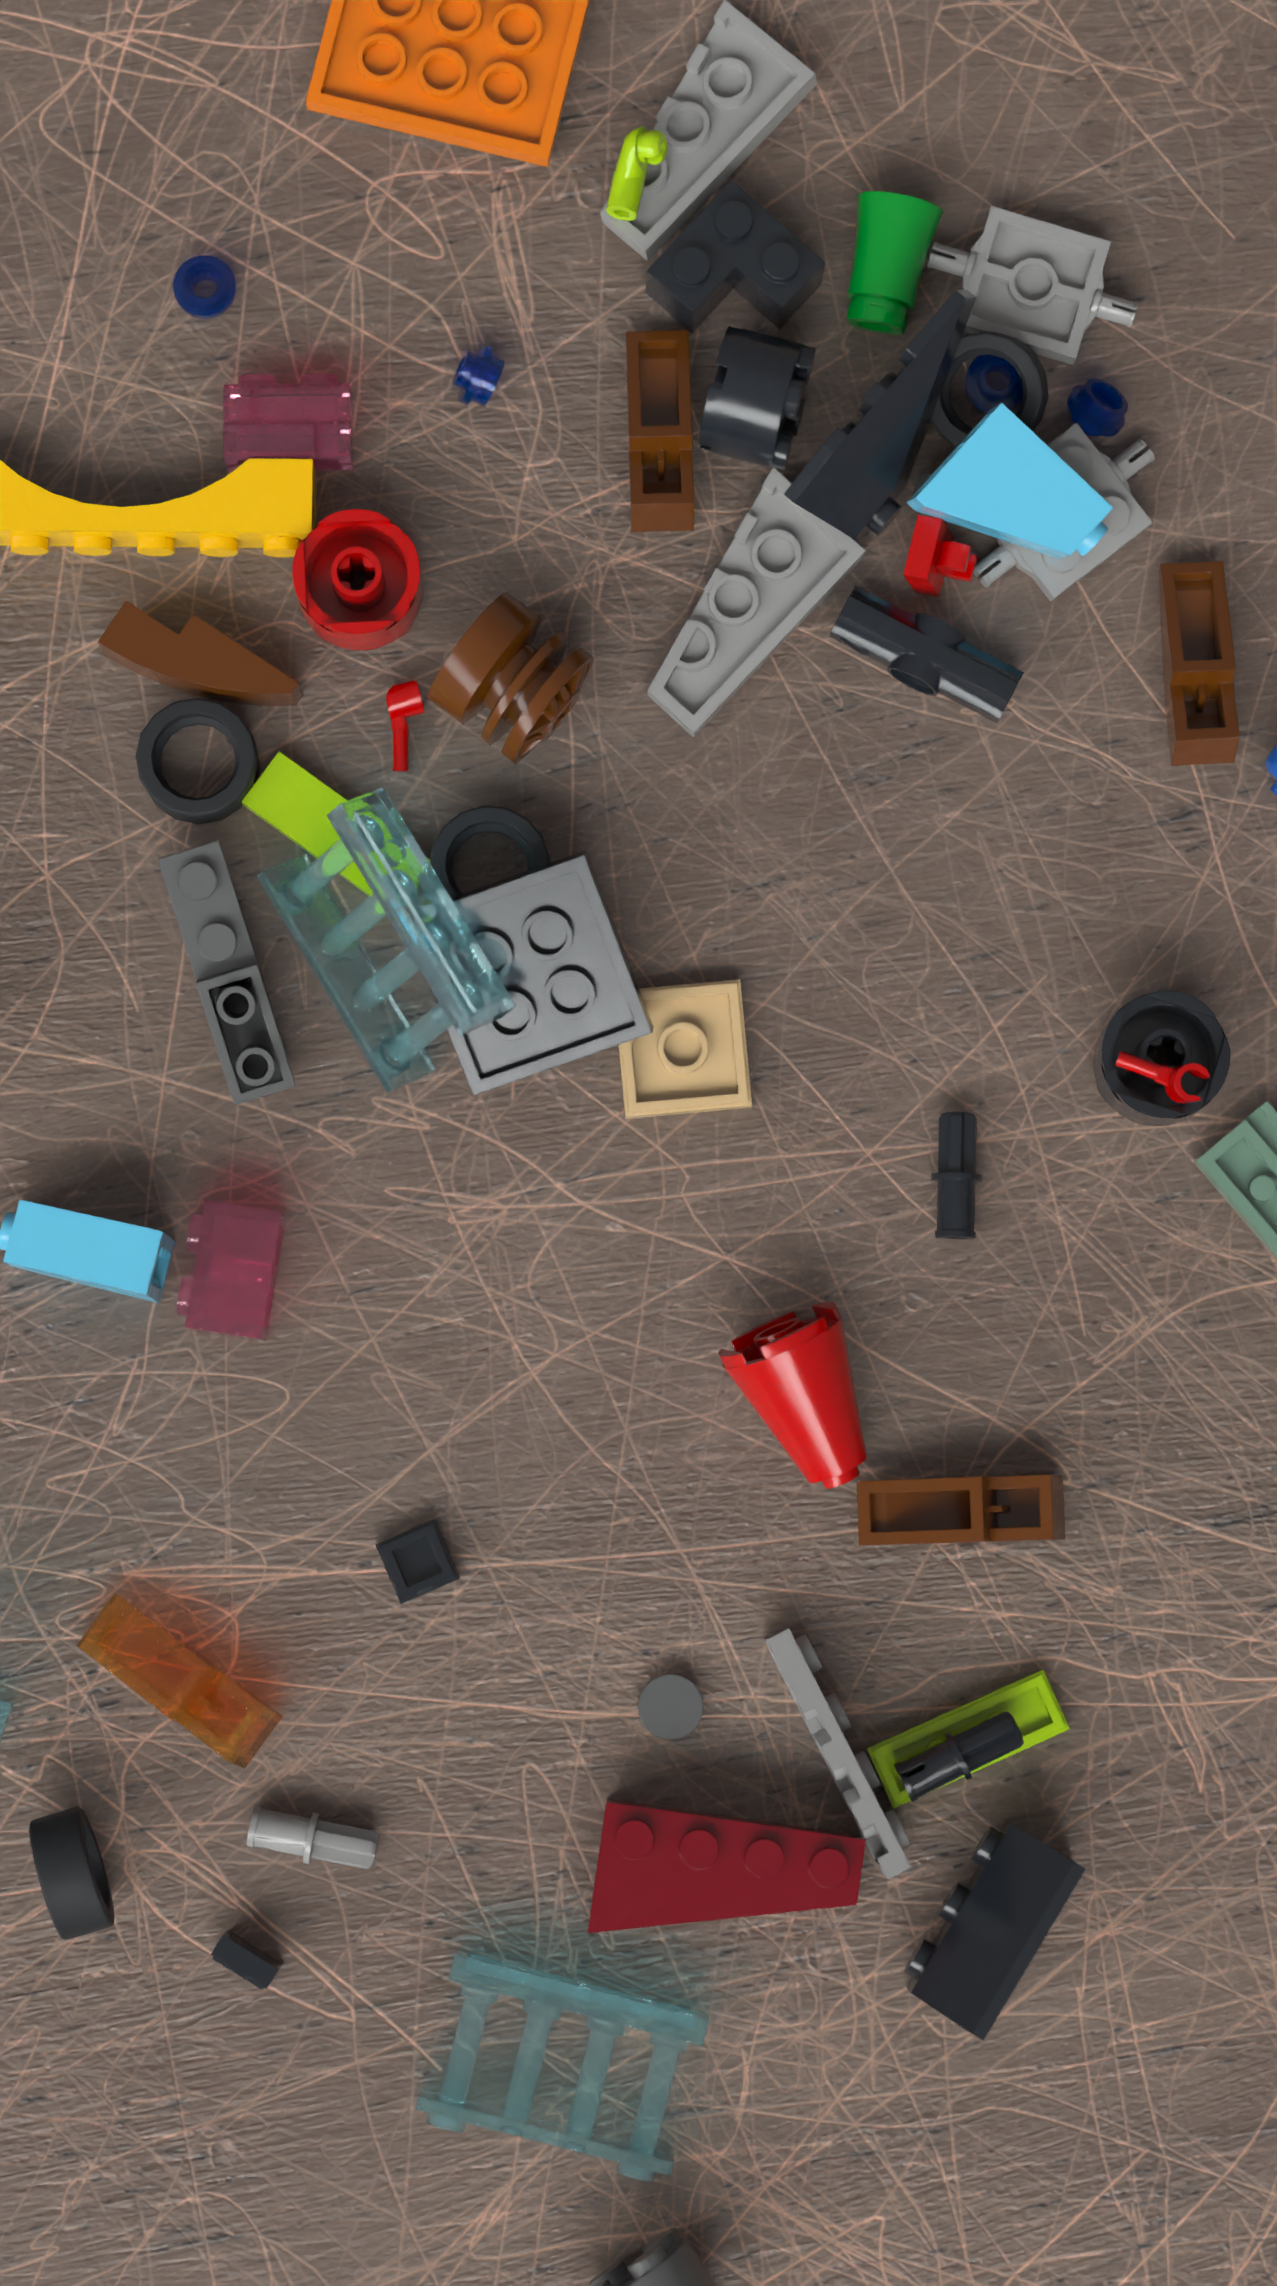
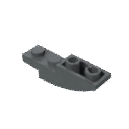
[157,840,296,1105]

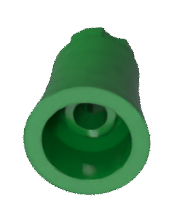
[847,191,943,335]

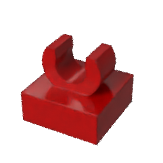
[903,515,978,597]

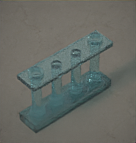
[257,787,517,1093]
[415,1949,709,2182]

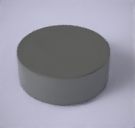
[638,1674,703,1739]

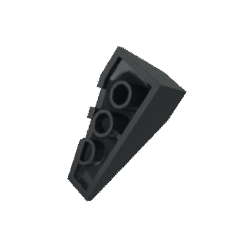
[784,289,976,540]

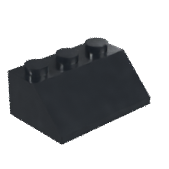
[904,1820,1086,2041]

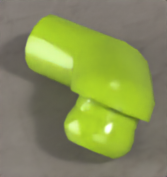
[606,126,668,221]

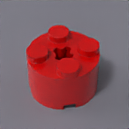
[292,509,423,651]

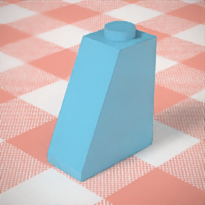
[906,403,1113,559]
[0,1200,176,1304]

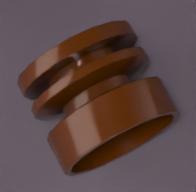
[427,592,594,764]

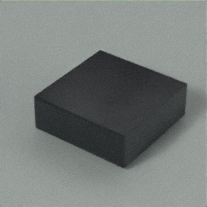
[376,1519,460,1604]
[211,1930,283,1990]

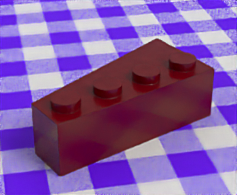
[588,1798,866,1933]

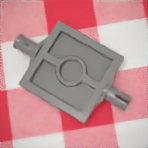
[927,206,1139,365]
[974,423,1155,602]

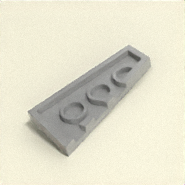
[600,0,817,261]
[647,467,865,738]
[764,1628,911,1879]

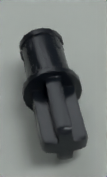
[931,1111,982,1239]
[894,1712,1024,1802]

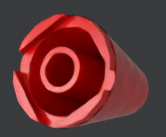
[718,1302,867,1489]

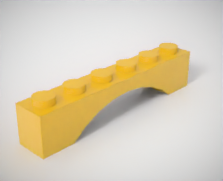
[0,458,317,558]

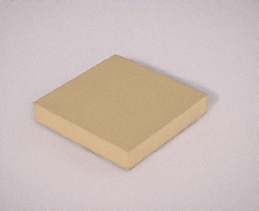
[619,980,752,1119]

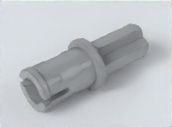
[246,1806,379,1869]

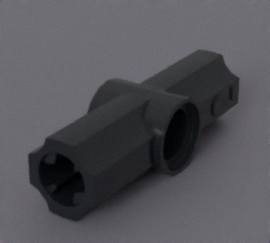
[830,586,1024,723]

